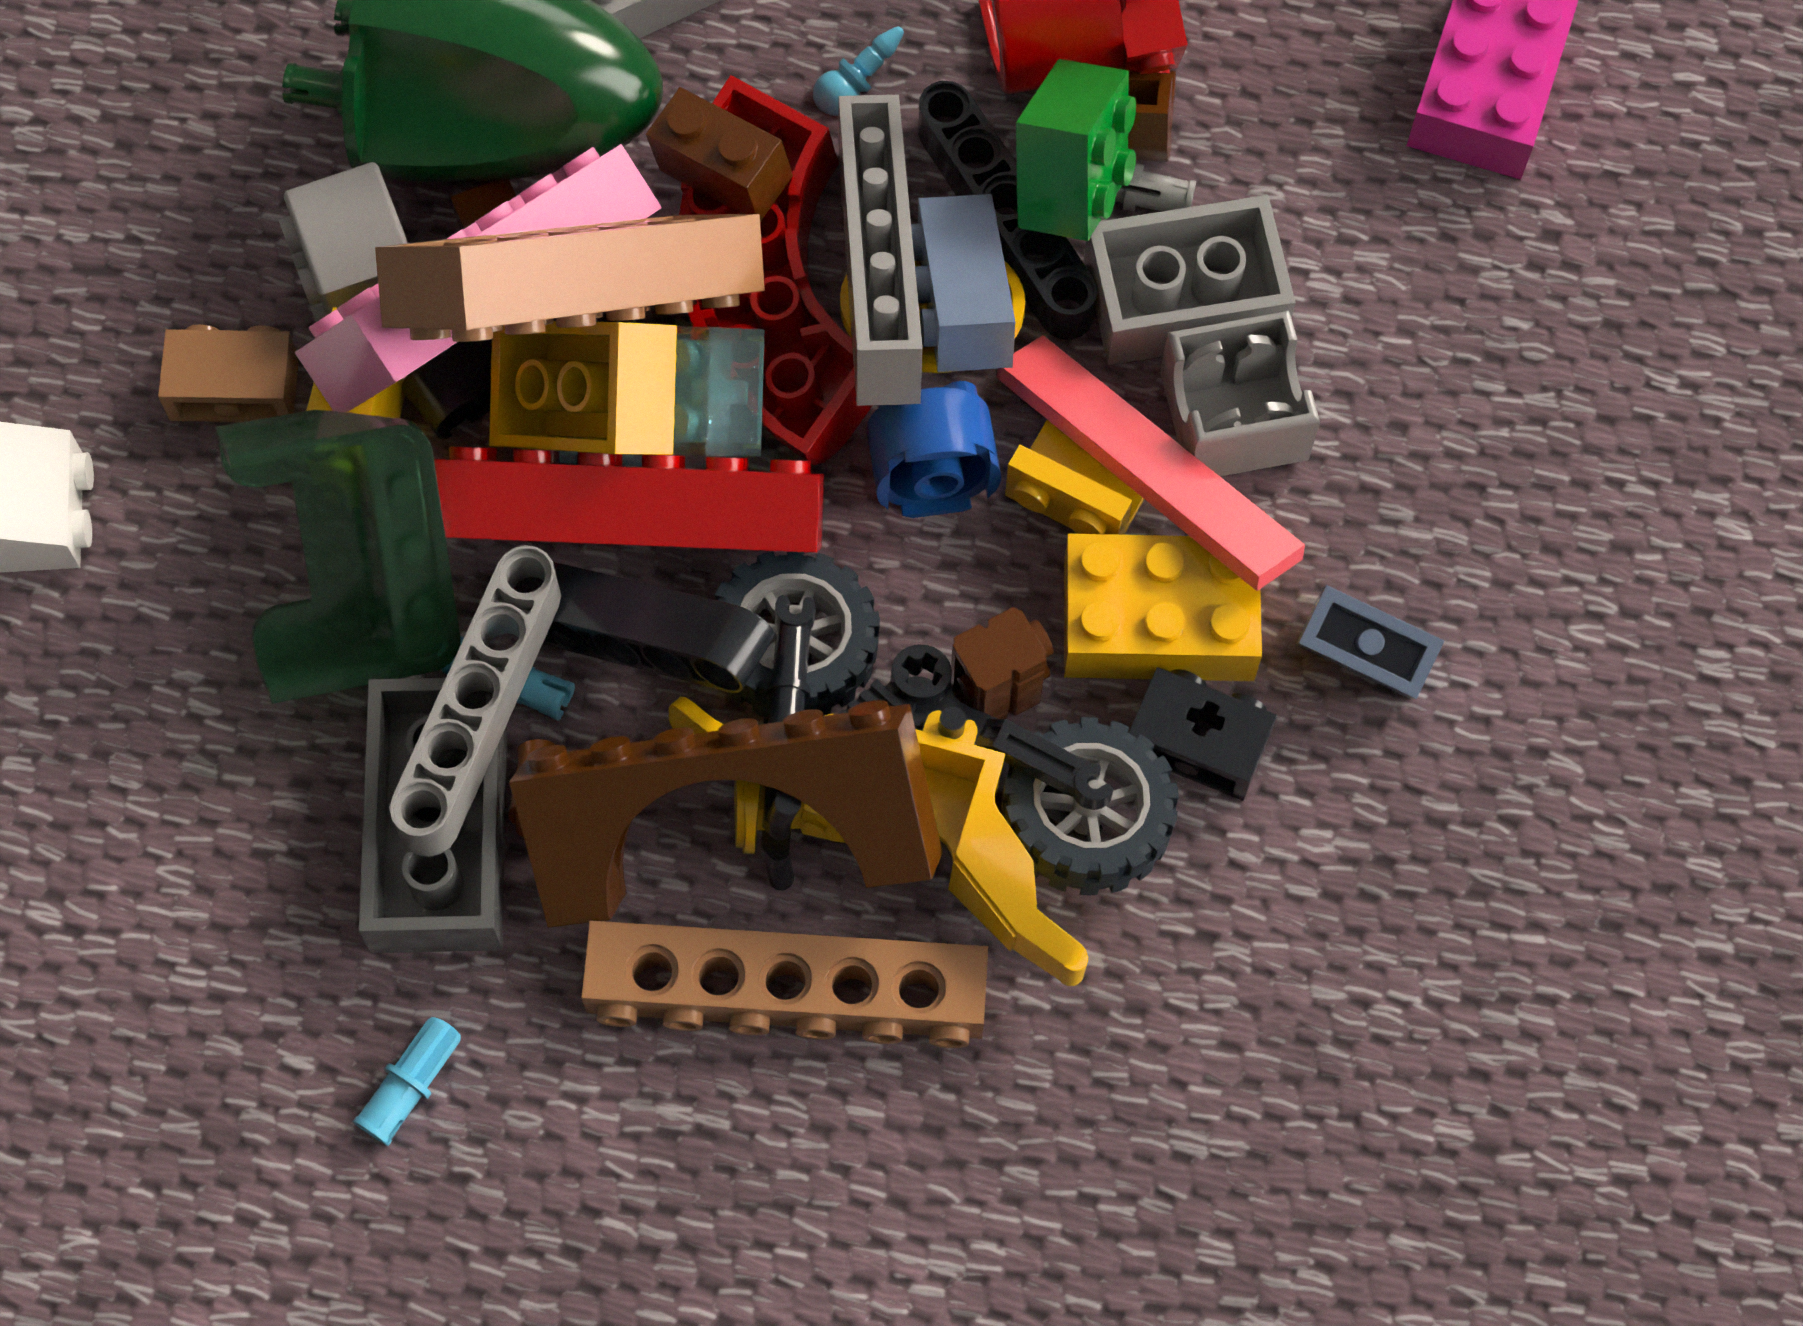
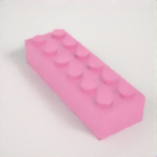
[294,144,662,418]

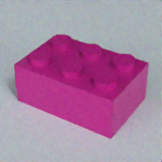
[1406,0,1578,180]

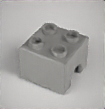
[278,162,408,322]
[1160,311,1320,477]

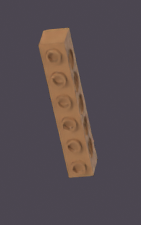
[582,921,988,1048]

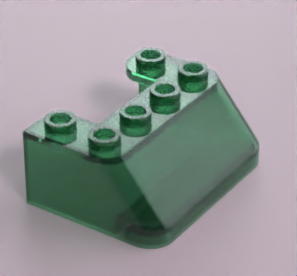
[215,410,460,704]

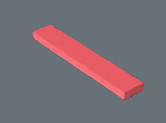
[997,335,1305,591]

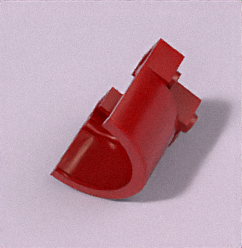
[978,0,1188,95]

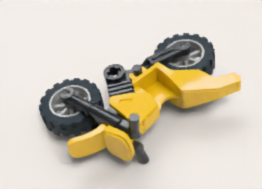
[668,551,1179,986]

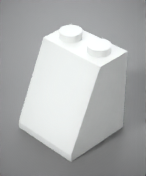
[0,422,94,573]

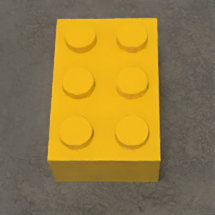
[489,321,677,455]
[1064,534,1262,681]

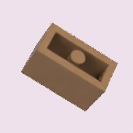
[158,325,299,423]

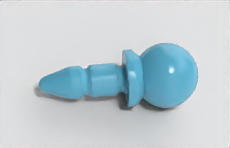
[813,26,904,116]

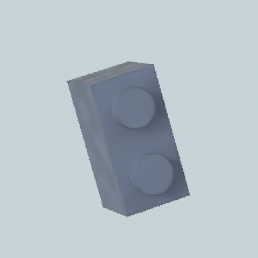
[1295,585,1444,699]

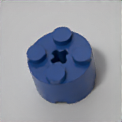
[866,381,1001,518]

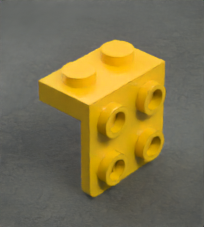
[1005,420,1145,535]

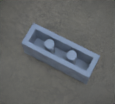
[911,194,1016,372]

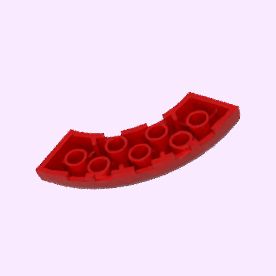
[679,75,873,465]

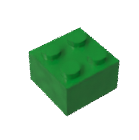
[1016,59,1136,241]

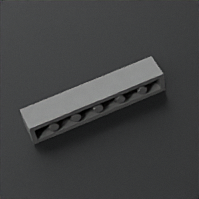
[838,95,923,406]

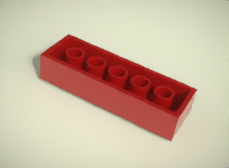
[429,446,825,553]

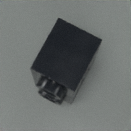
[1129,667,1278,801]

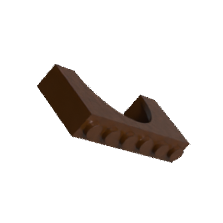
[509,700,942,928]

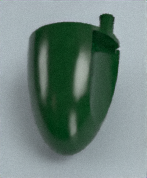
[282,0,663,182]

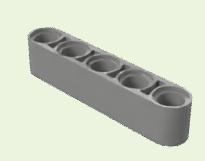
[390,545,561,857]

